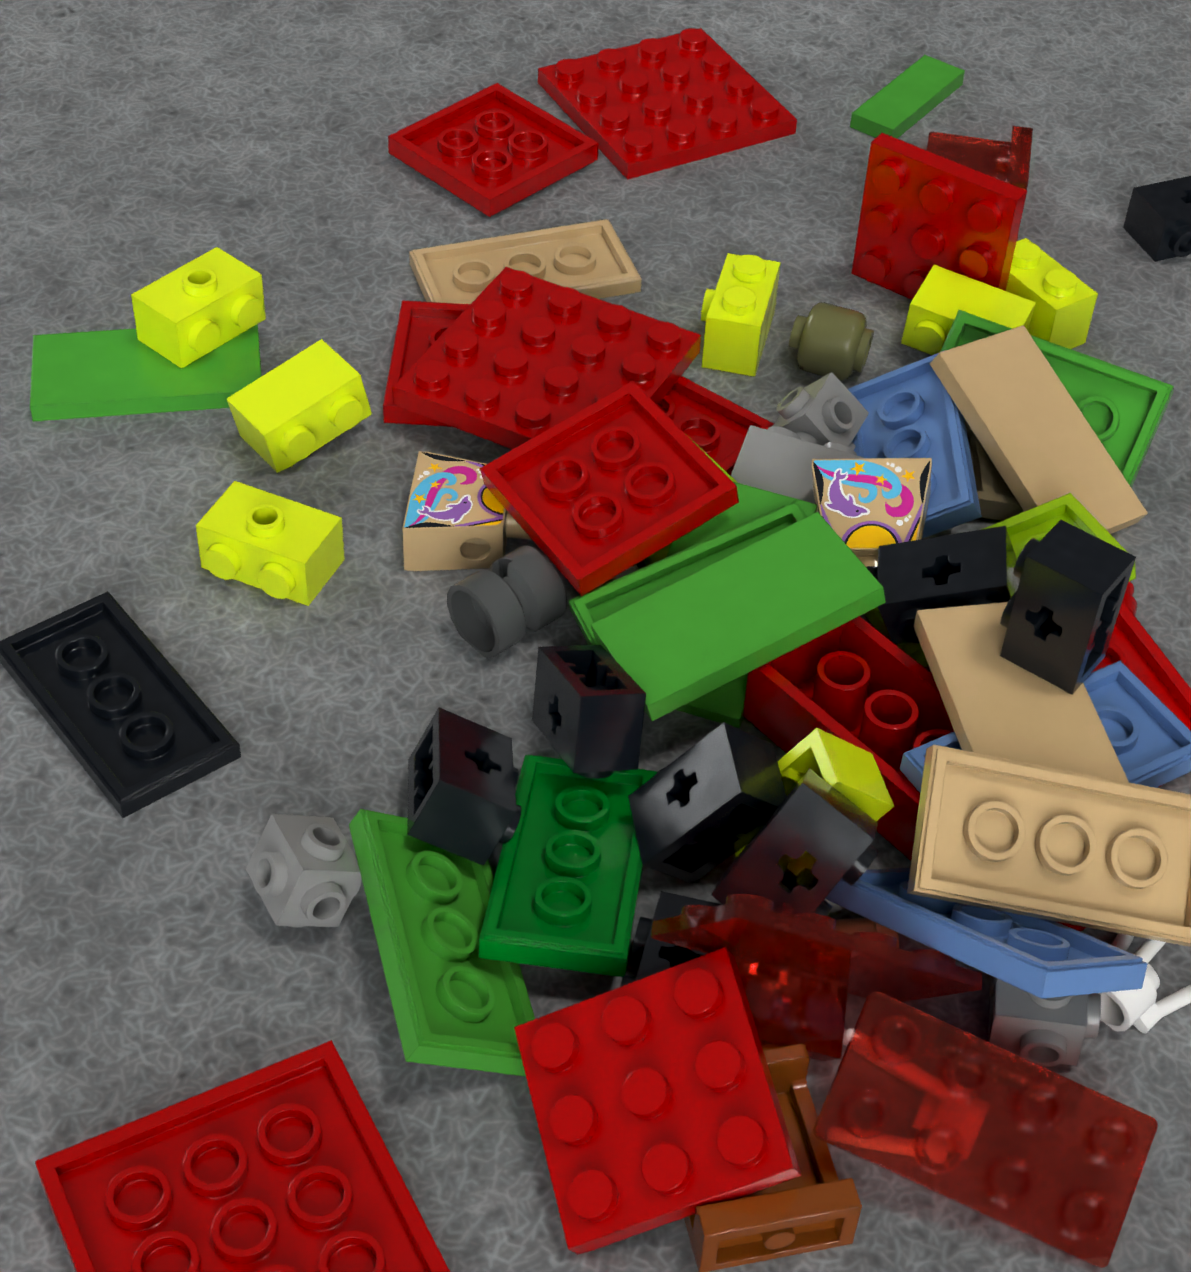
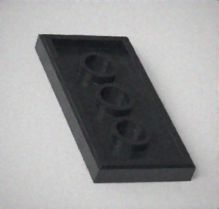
[0,591,241,818]

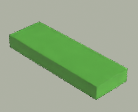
[850,55,965,139]

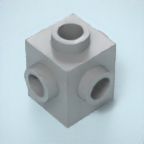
[773,372,869,450]
[246,814,362,928]
[986,976,1101,1067]

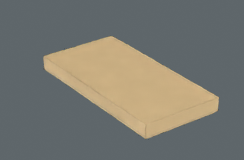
[409,219,642,304]
[930,325,1148,534]
[914,602,1129,782]
[907,745,1191,947]

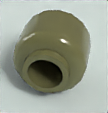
[789,302,874,381]

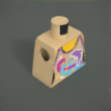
[402,451,532,571]
[812,458,932,580]

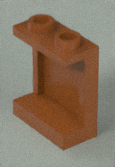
[684,1044,862,1272]

